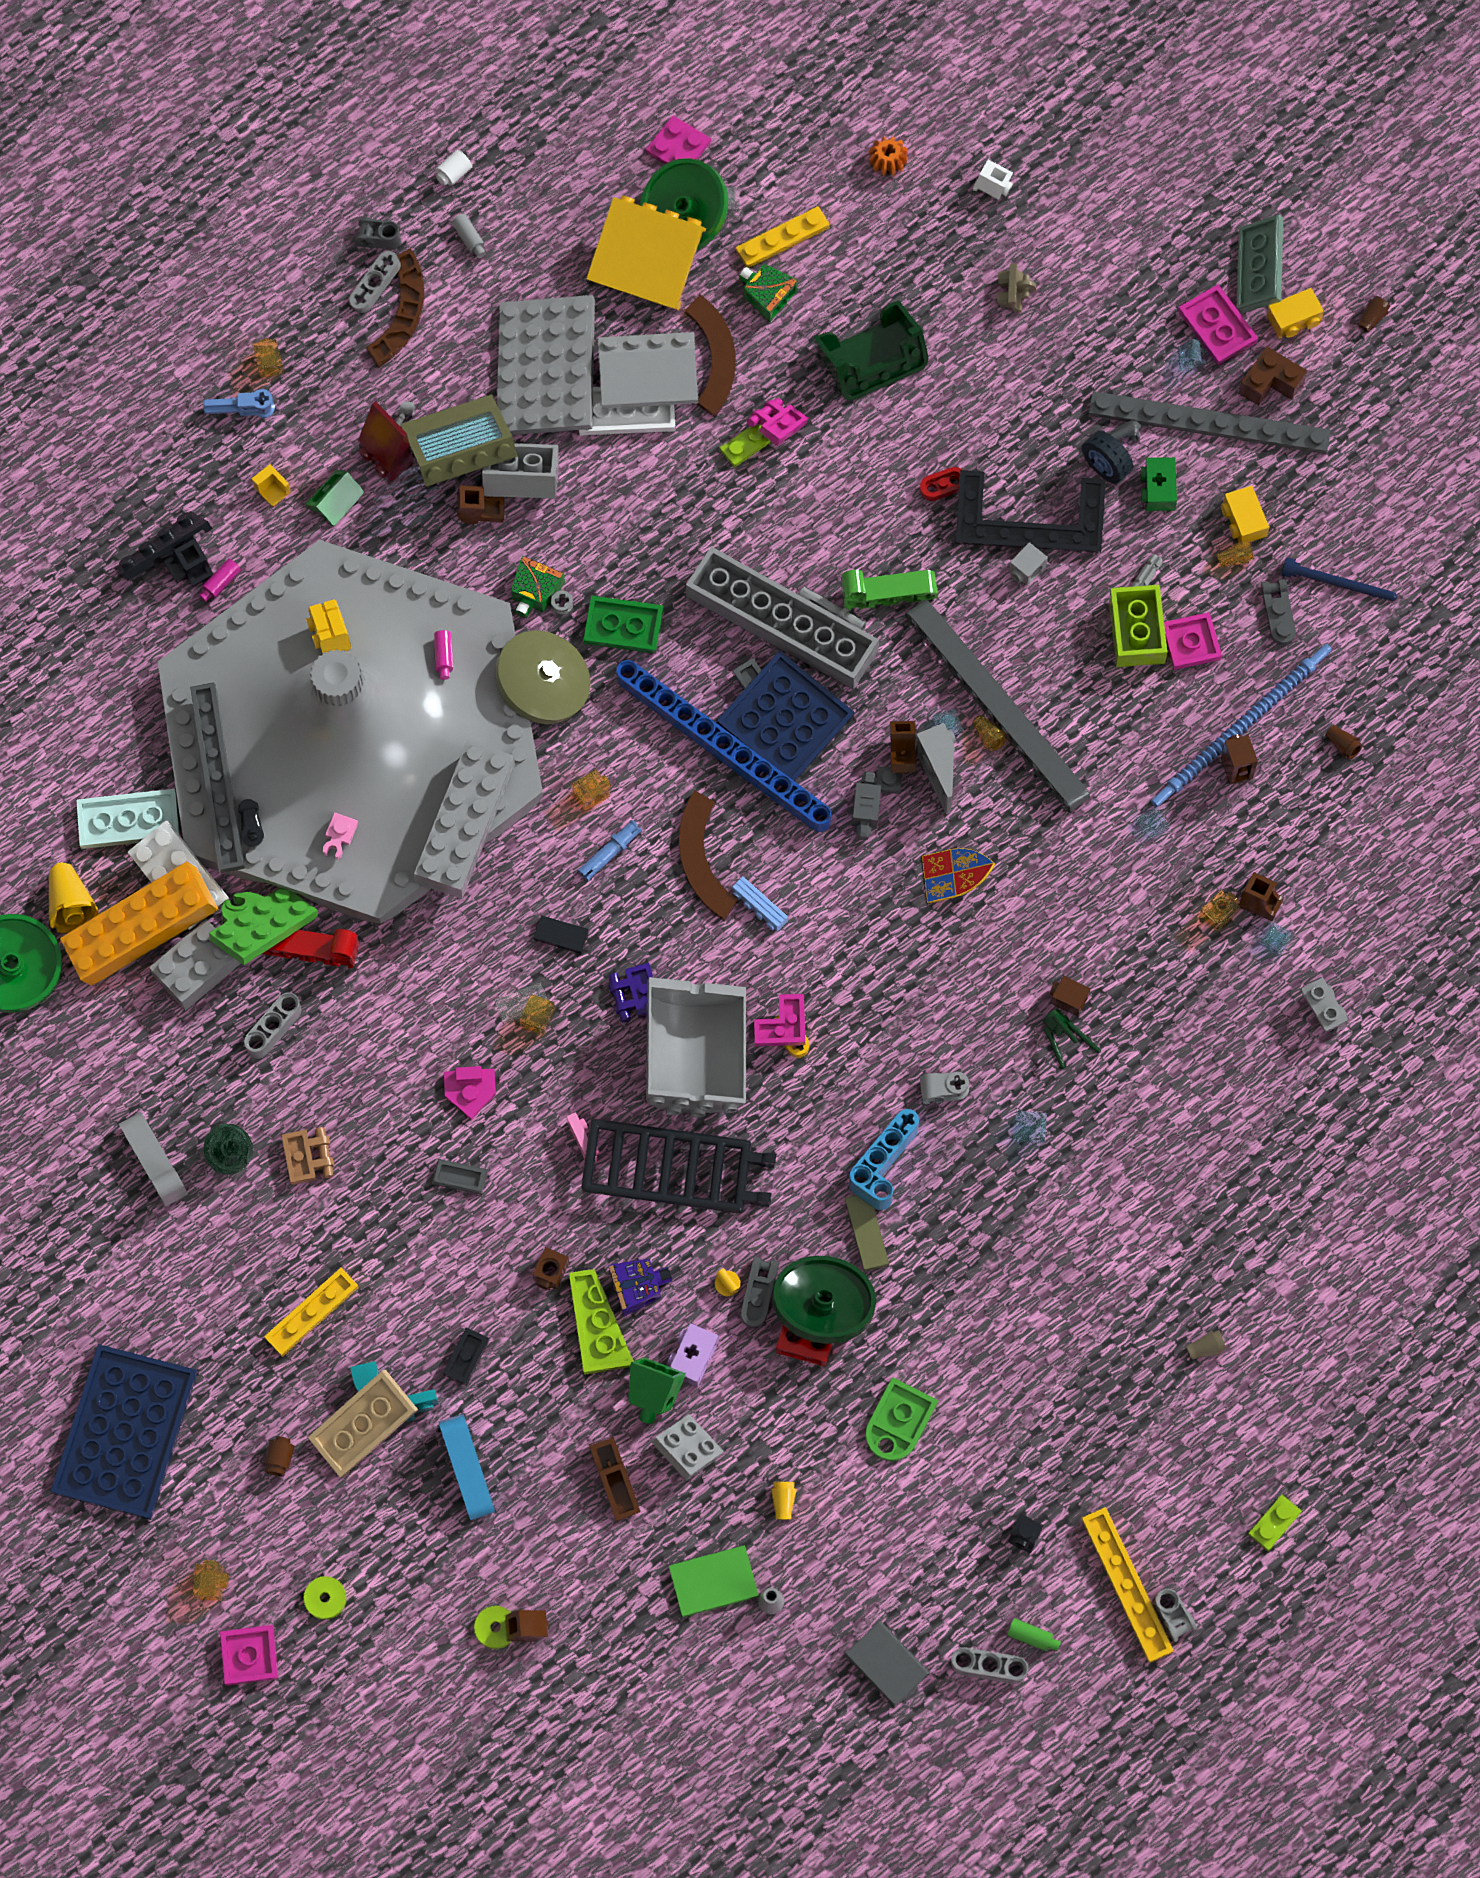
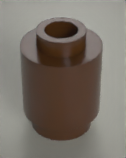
[263,1436,295,1477]

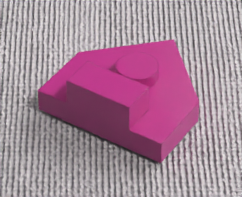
[444,1066,496,1121]

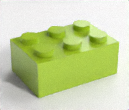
[1109,585,1167,667]

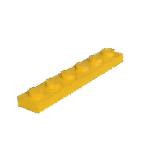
[1081,1507,1173,1663]

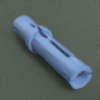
[577,820,642,882]

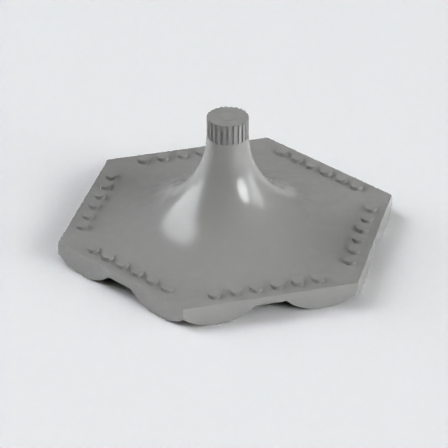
[158,540,543,923]

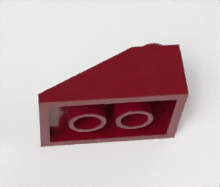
[358,401,413,482]

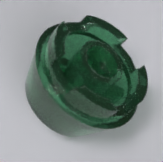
[204,1124,253,1175]

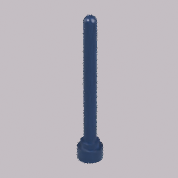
[1281,557,1397,601]

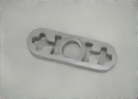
[349,251,401,313]

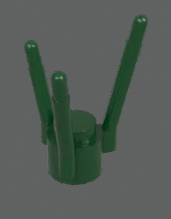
[1043,1009,1101,1069]

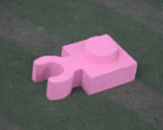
[323,812,358,860]

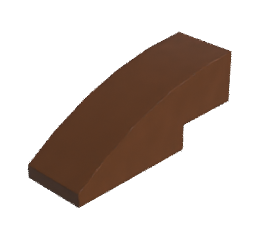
[588,1435,641,1521]

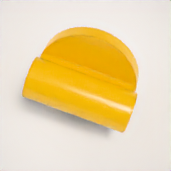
[715,1268,740,1297]

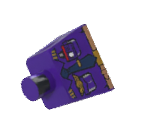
[608,1259,673,1316]

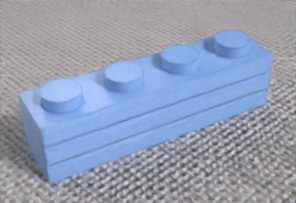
[732,876,788,932]

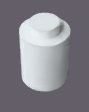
[436,150,472,186]

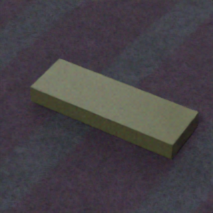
[845,1195,889,1272]

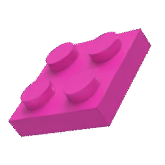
[646,115,711,164]
[1164,612,1222,670]
[220,1625,279,1686]

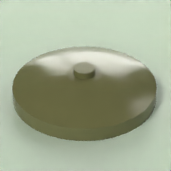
[495,630,590,724]

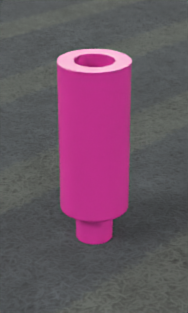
[199,558,241,602]
[434,630,453,680]

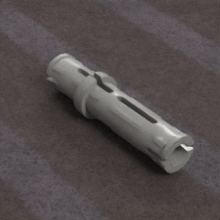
[798,586,867,631]

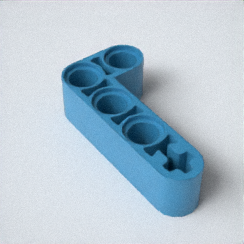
[849,1109,919,1210]
[438,1413,495,1521]

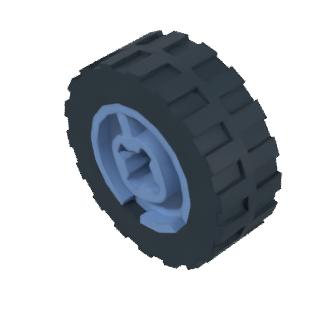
[1081,430,1134,484]

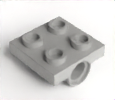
[652,1414,724,1480]

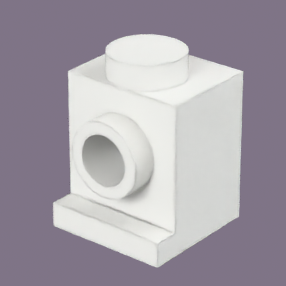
[972,160,1013,200]

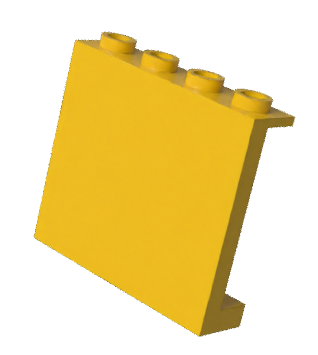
[586,195,706,311]

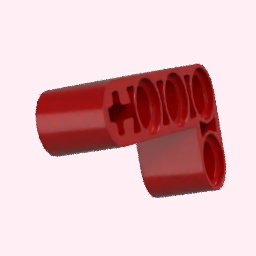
[262,929,359,969]

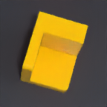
[252,464,291,507]

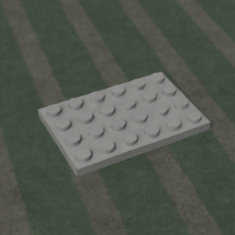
[496,295,595,435]

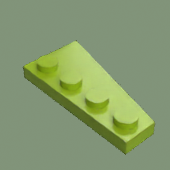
[569,1269,633,1375]

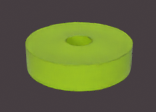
[304,1576,347,1620]
[474,1606,512,1649]

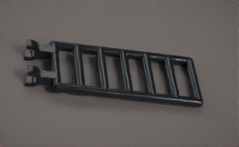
[581,1119,777,1213]

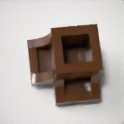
[1239,872,1284,922]

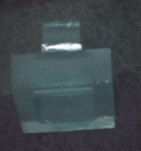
[1178,339,1206,371]
[1259,922,1294,956]

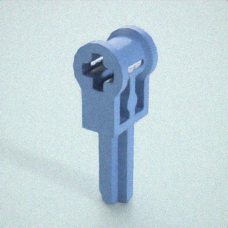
[203,389,275,418]

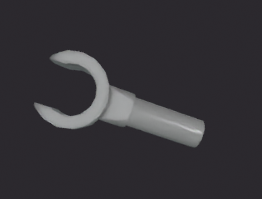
[396,401,416,426]

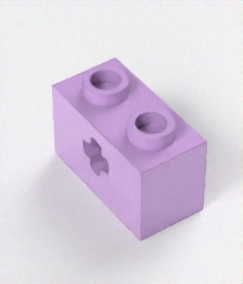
[667,1323,719,1387]

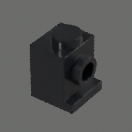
[1007,1514,1044,1554]

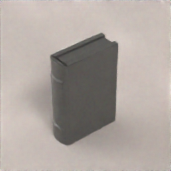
[845,1621,930,1708]

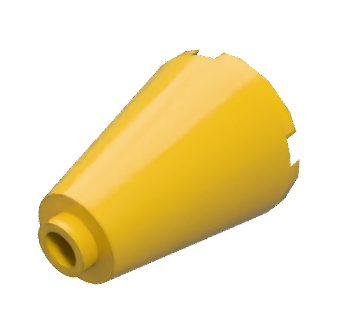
[49,862,99,933]

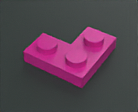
[754,994,805,1047]

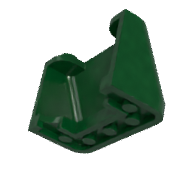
[813,300,929,401]

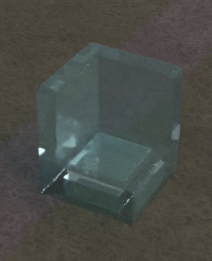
[1014,1111,1047,1144]

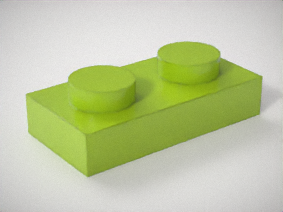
[720,425,772,468]
[1248,1494,1302,1552]

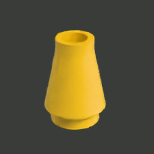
[771,1482,797,1519]

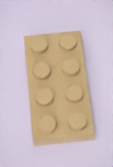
[308,1370,418,1477]

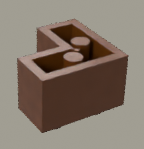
[1239,346,1307,406]

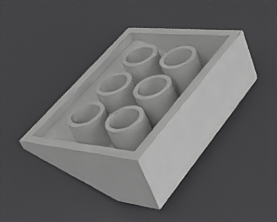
[598,332,698,409]

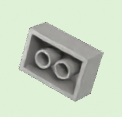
[482,443,559,499]
[149,919,241,1011]

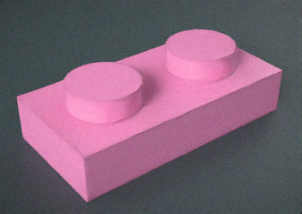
[567,1112,600,1164]

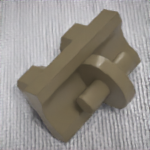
[997,263,1037,312]

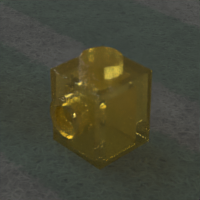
[193,1560,229,1601]

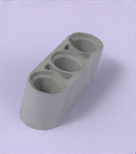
[244,992,302,1059]
[951,1648,1028,1684]

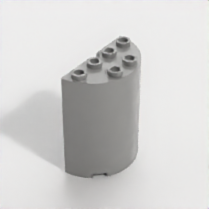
[646,977,746,1118]

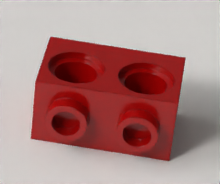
[776,1325,832,1367]

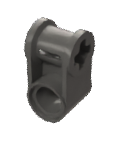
[354,217,402,250]

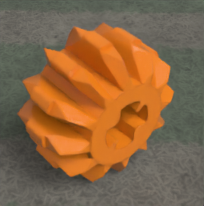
[869,135,908,176]

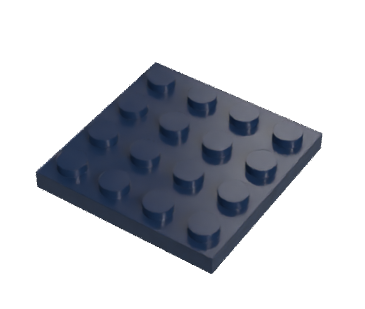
[716,651,855,781]

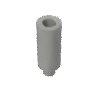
[451,214,486,258]

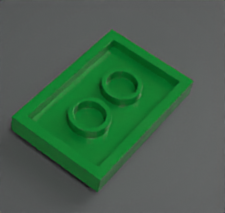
[583,596,664,654]

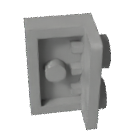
[1301,978,1348,1033]

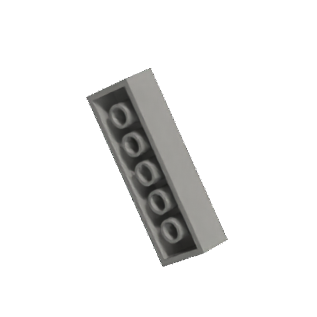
[414,740,515,899]

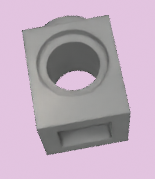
[1009,542,1048,586]

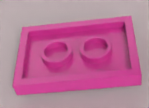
[1178,284,1258,365]

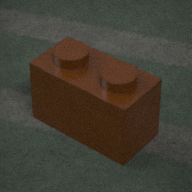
[1221,734,1258,785]

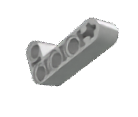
[119,1112,188,1207]

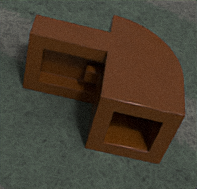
[457,485,505,524]
[890,721,917,774]

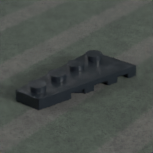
[114,511,213,581]

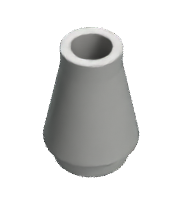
[758,1588,785,1614]

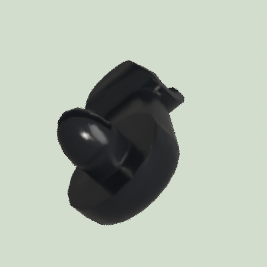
[238,799,264,847]

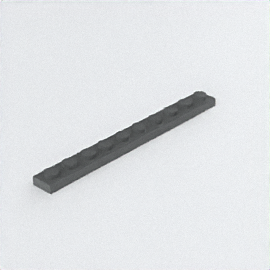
[1089,391,1331,454]

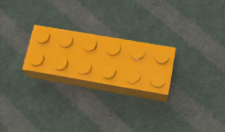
[60,861,219,986]

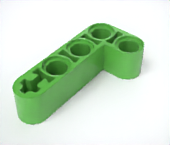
[841,570,938,611]

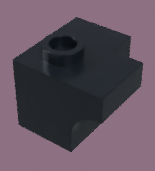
[164,539,214,587]

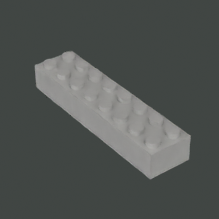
[686,547,879,690]

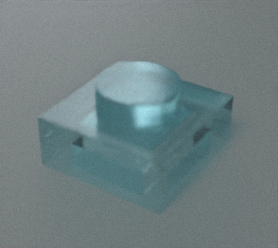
[932,709,964,736]

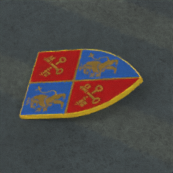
[922,848,995,903]

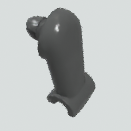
[1109,420,1141,442]

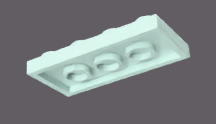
[77,789,180,849]

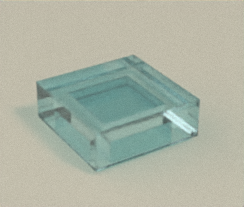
[1136,807,1170,840]

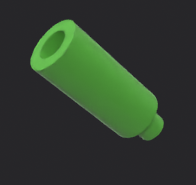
[1007,1618,1061,1652]

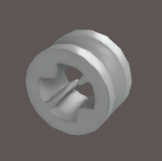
[551,590,573,615]

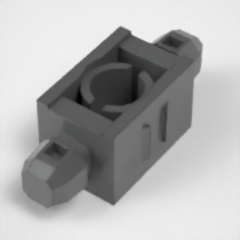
[851,771,881,840]

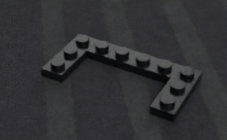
[955,470,1106,553]

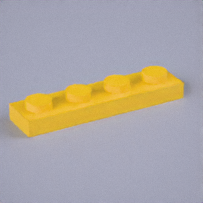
[736,206,830,268]
[264,1268,359,1357]

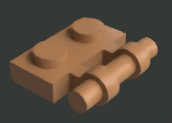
[282,1127,335,1185]

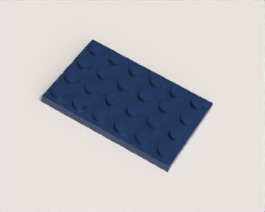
[50,1344,198,1520]

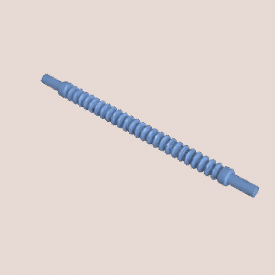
[1151,644,1332,808]

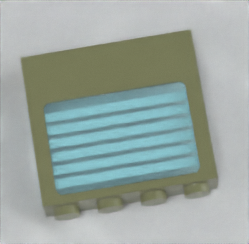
[401,394,518,487]

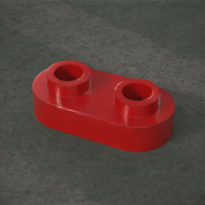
[920,467,962,501]

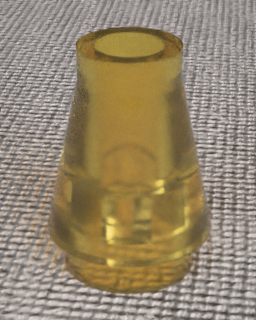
[1217,541,1254,568]
[972,715,1006,751]

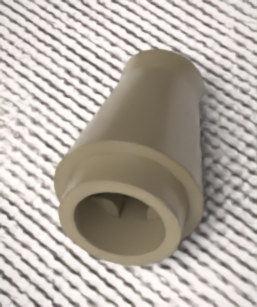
[1187,1330,1227,1360]

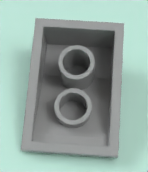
[916,723,956,814]

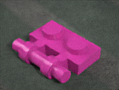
[747,398,808,446]

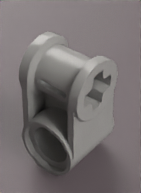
[920,1072,969,1104]
[1154,1589,1197,1643]

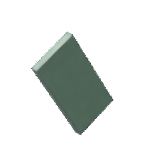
[1236,214,1283,314]

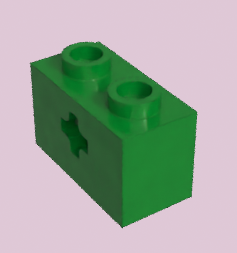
[1140,457,1177,511]

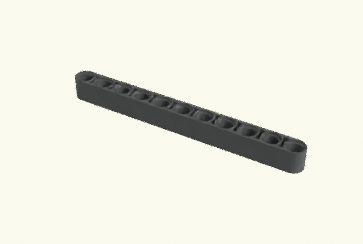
[905,599,1090,813]

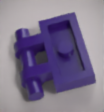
[608,963,653,1023]

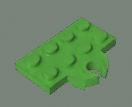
[209,888,318,965]

